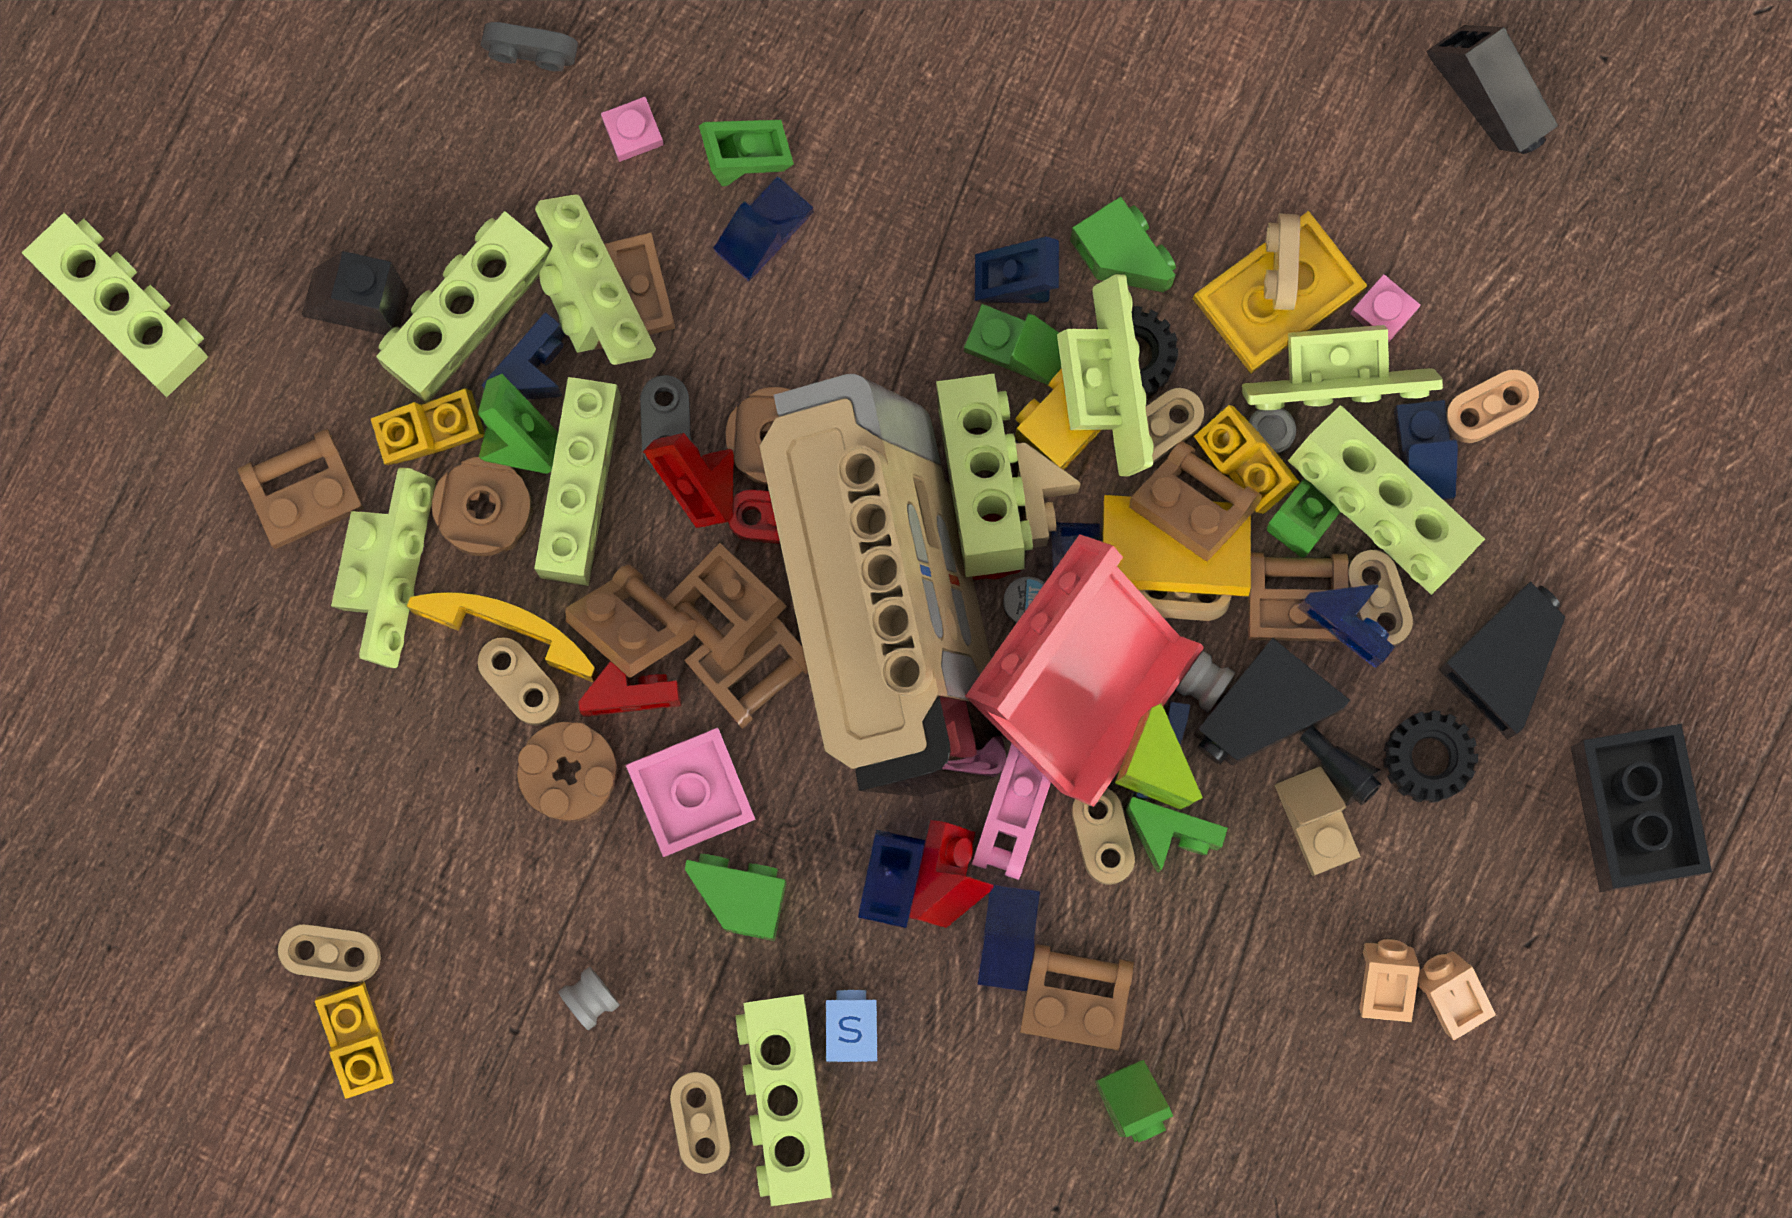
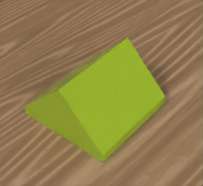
[1115,703,1203,810]

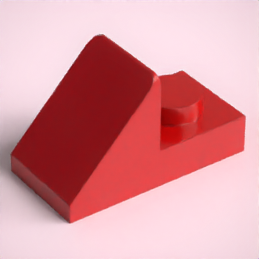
[643,433,734,528]
[578,661,682,717]
[909,820,994,928]

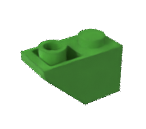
[1070,197,1176,293]
[685,853,786,941]
[1094,1060,1173,1143]

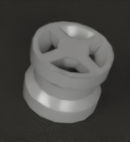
[1175,650,1236,713]
[558,967,620,1031]

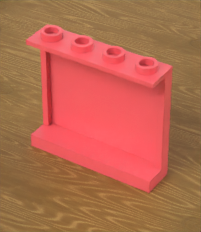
[965,534,1204,807]

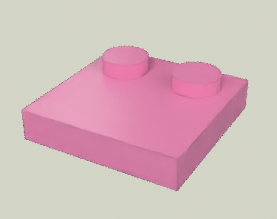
[626,727,755,857]

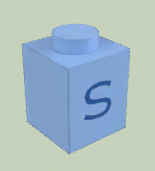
[826,990,877,1062]

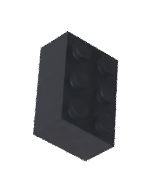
[1571,724,1712,893]

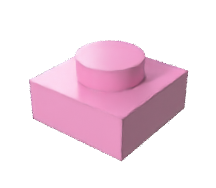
[601,97,664,162]
[1350,274,1421,343]

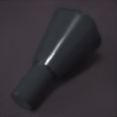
[1299,725,1382,806]

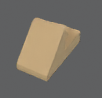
[1015,443,1081,548]
[1275,766,1361,876]

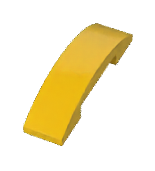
[407,593,599,682]

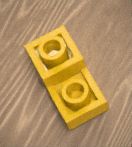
[371,388,485,465]
[1194,405,1300,514]
[315,981,394,1099]

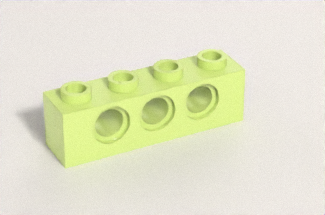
[376,211,550,403]
[22,213,208,397]
[936,374,1033,577]
[534,377,621,586]
[1288,405,1485,595]
[736,994,832,1206]

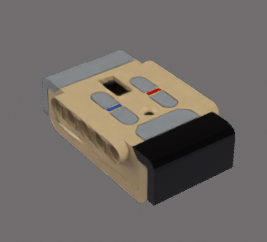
[759,374,1006,797]

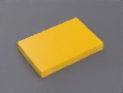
[1192,211,1367,374]
[1102,495,1251,596]

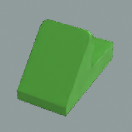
[699,120,794,187]
[964,304,1061,385]
[478,374,558,474]
[1267,478,1340,557]
[1126,797,1228,873]

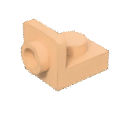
[1359,939,1420,1022]
[1417,951,1496,1040]

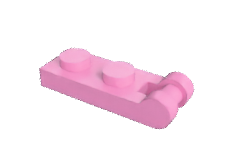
[972,743,1051,880]

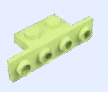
[535,195,656,365]
[1057,274,1154,476]
[1242,325,1443,410]
[331,467,436,668]

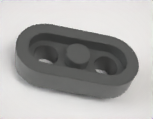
[480,22,578,71]
[640,375,691,471]

